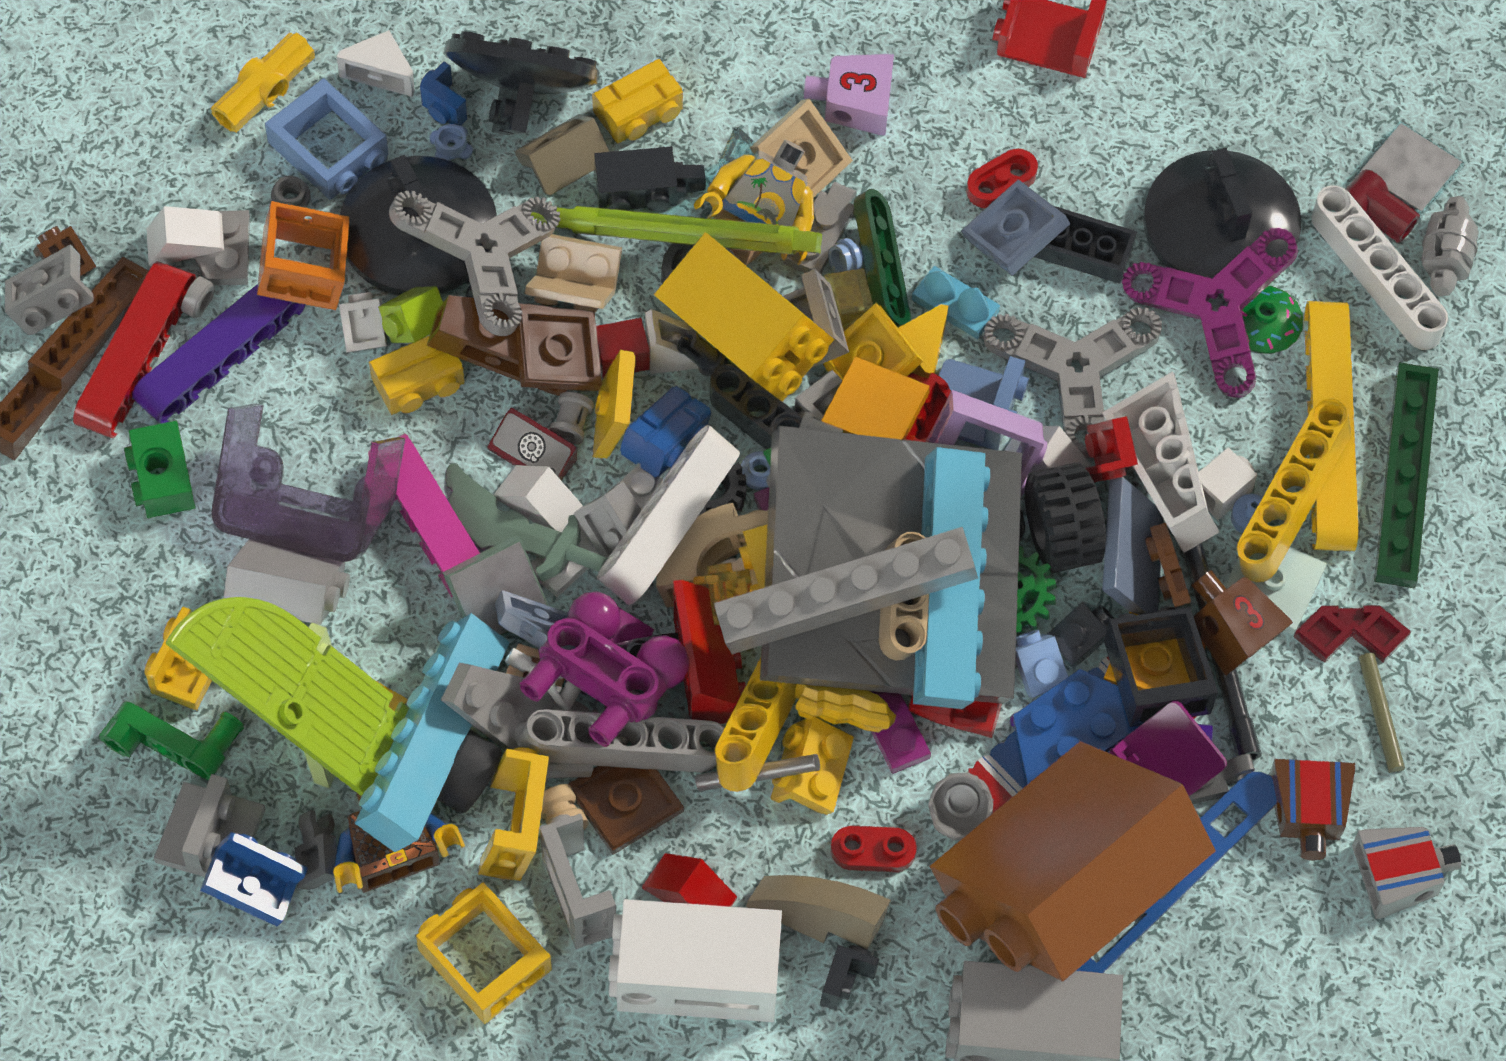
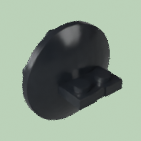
[443,31,600,135]
[1143,148,1301,279]
[340,155,497,295]

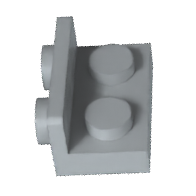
[5,245,93,335]

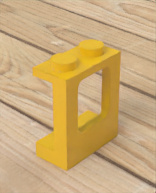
[478,747,549,881]

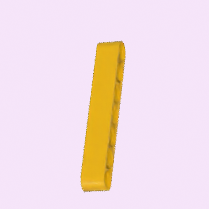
[1304,301,1358,552]

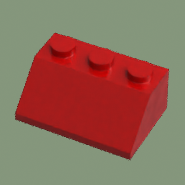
[673,580,746,724]

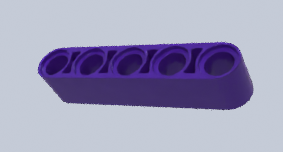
[132,284,306,424]

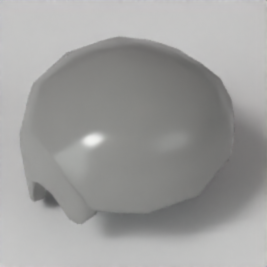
[928,772,993,840]

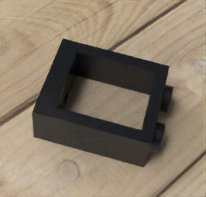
[1104,607,1218,727]

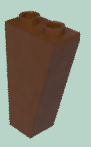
[427,295,574,396]

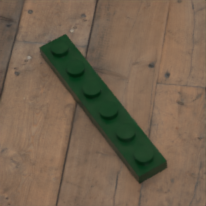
[1374,362,1439,588]

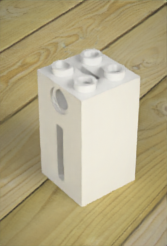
[609,899,782,1022]

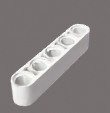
[1312,185,1448,350]
[597,425,740,605]

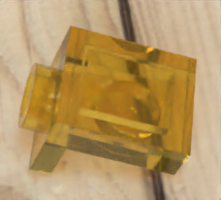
[693,562,752,625]

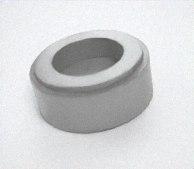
[181,276,215,318]

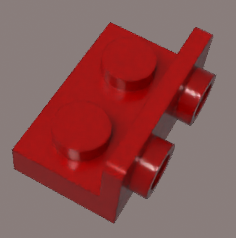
[1085,416,1138,483]

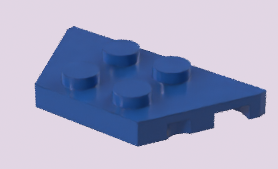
[1013,669,1139,785]

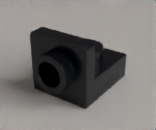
[820,945,879,1010]

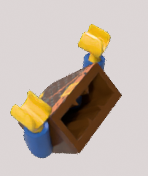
[333,793,465,893]

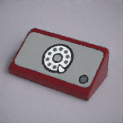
[487,408,577,480]

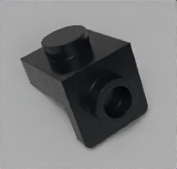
[1047,602,1115,667]

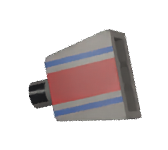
[1352,827,1461,919]

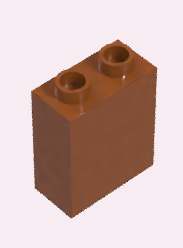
[929,741,1216,981]

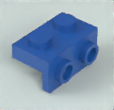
[200,832,308,927]

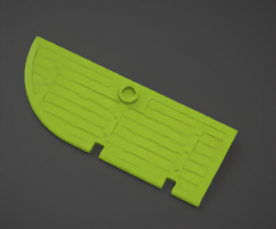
[165,597,409,796]

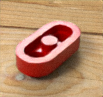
[966,148,1038,208]
[830,826,917,872]

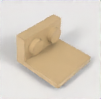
[525,234,623,312]

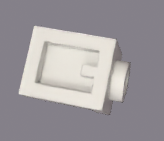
[339,292,387,352]

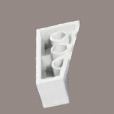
[1102,371,1219,553]

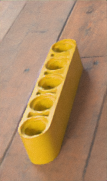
[1237,397,1351,582]
[715,657,797,792]

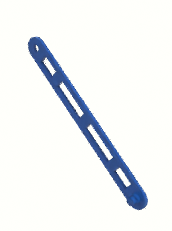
[1076,772,1277,973]

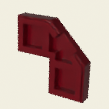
[1293,605,1411,663]

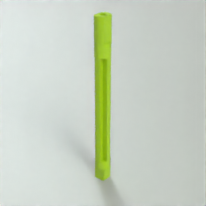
[530,206,823,255]

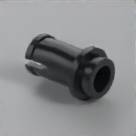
[677,330,728,376]

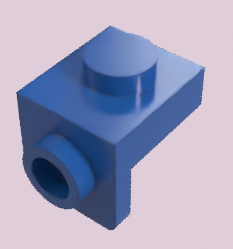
[420,61,468,126]

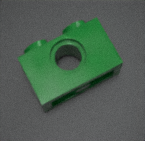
[124,420,196,519]

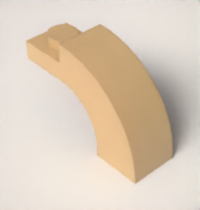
[656,503,768,607]

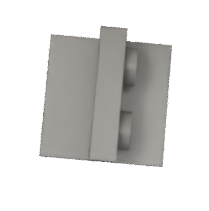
[154,774,266,877]

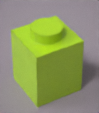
[378,286,443,343]

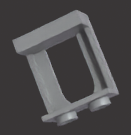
[540,813,616,949]

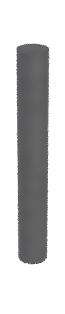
[695,754,820,791]

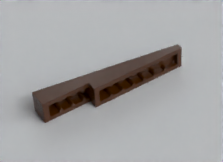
[0,257,149,461]

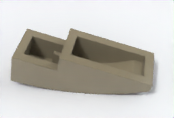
[746,875,891,949]

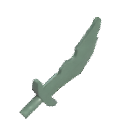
[446,463,608,581]

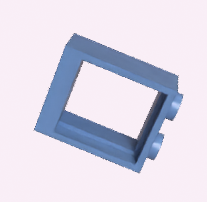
[265,78,389,200]

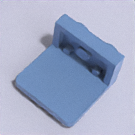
[939,356,1029,450]

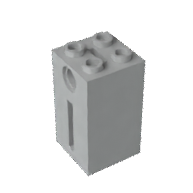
[945,961,1123,1061]

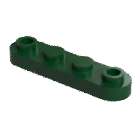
[853,189,911,328]

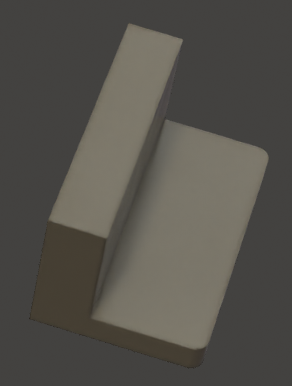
[514,114,609,195]

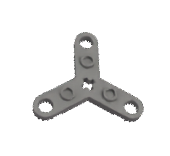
[389,191,560,336]
[983,307,1162,458]

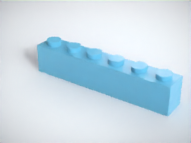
[913,447,990,709]
[355,613,510,852]

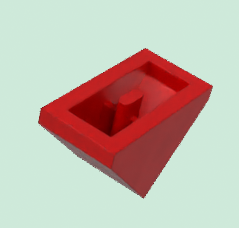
[642,853,737,907]

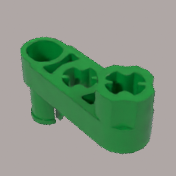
[99,701,244,781]

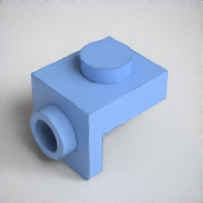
[1015,630,1068,698]

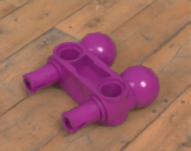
[520,591,689,747]

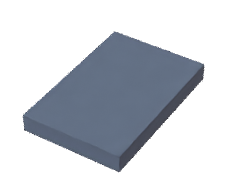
[1102,477,1164,615]

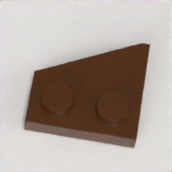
[1145,523,1191,607]

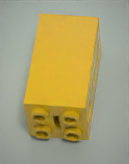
[654,232,835,402]

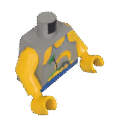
[694,140,814,265]

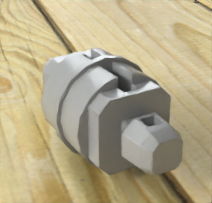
[1421,196,1479,296]

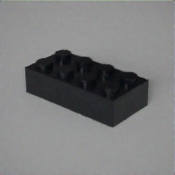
[1034,206,1137,284]

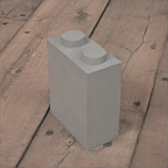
[223,539,350,625]

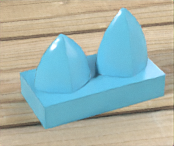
[911,266,1000,339]

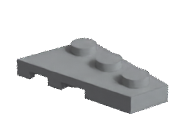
[441,662,562,751]

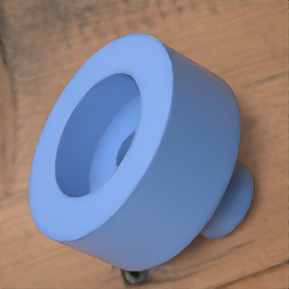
[1231,494,1272,534]

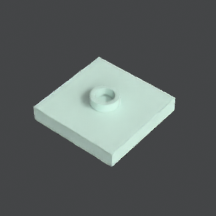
[1225,548,1327,635]

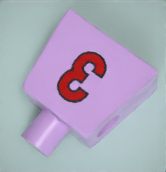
[804,54,894,135]

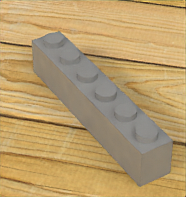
[714,527,978,654]

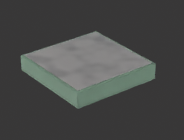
[442,536,549,636]

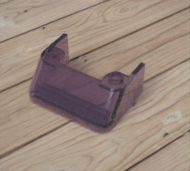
[211,403,405,562]

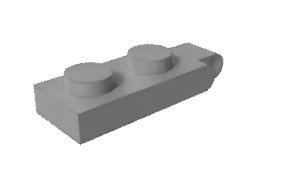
[783,182,856,274]

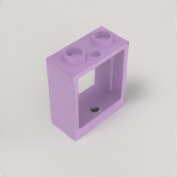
[926,390,1047,496]

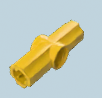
[211,32,315,133]

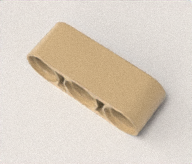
[879,532,929,661]

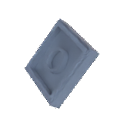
[961,179,1070,276]

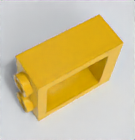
[416,882,552,1024]

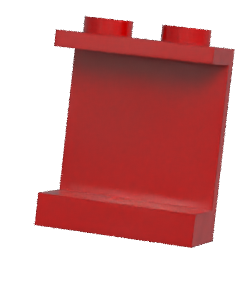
[992,0,1107,78]

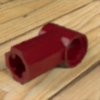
[1345,169,1420,243]

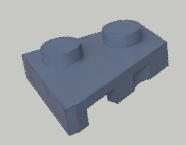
[495,590,576,650]

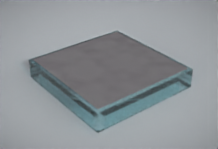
[1356,121,1465,220]

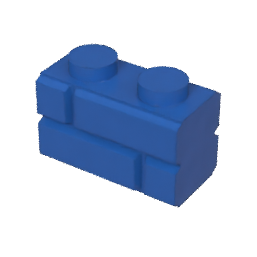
[620,386,712,478]

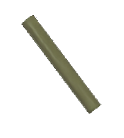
[1358,653,1405,773]

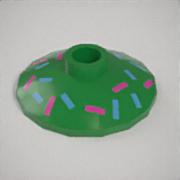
[1241,286,1303,354]

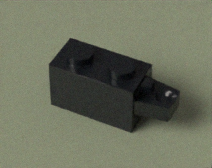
[594,146,706,211]

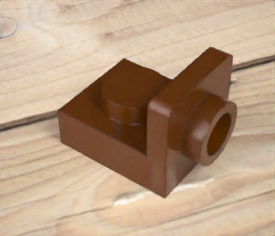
[33,226,97,277]

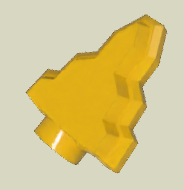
[795,684,896,733]

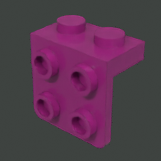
[1108,701,1227,796]

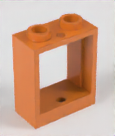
[257,201,349,310]

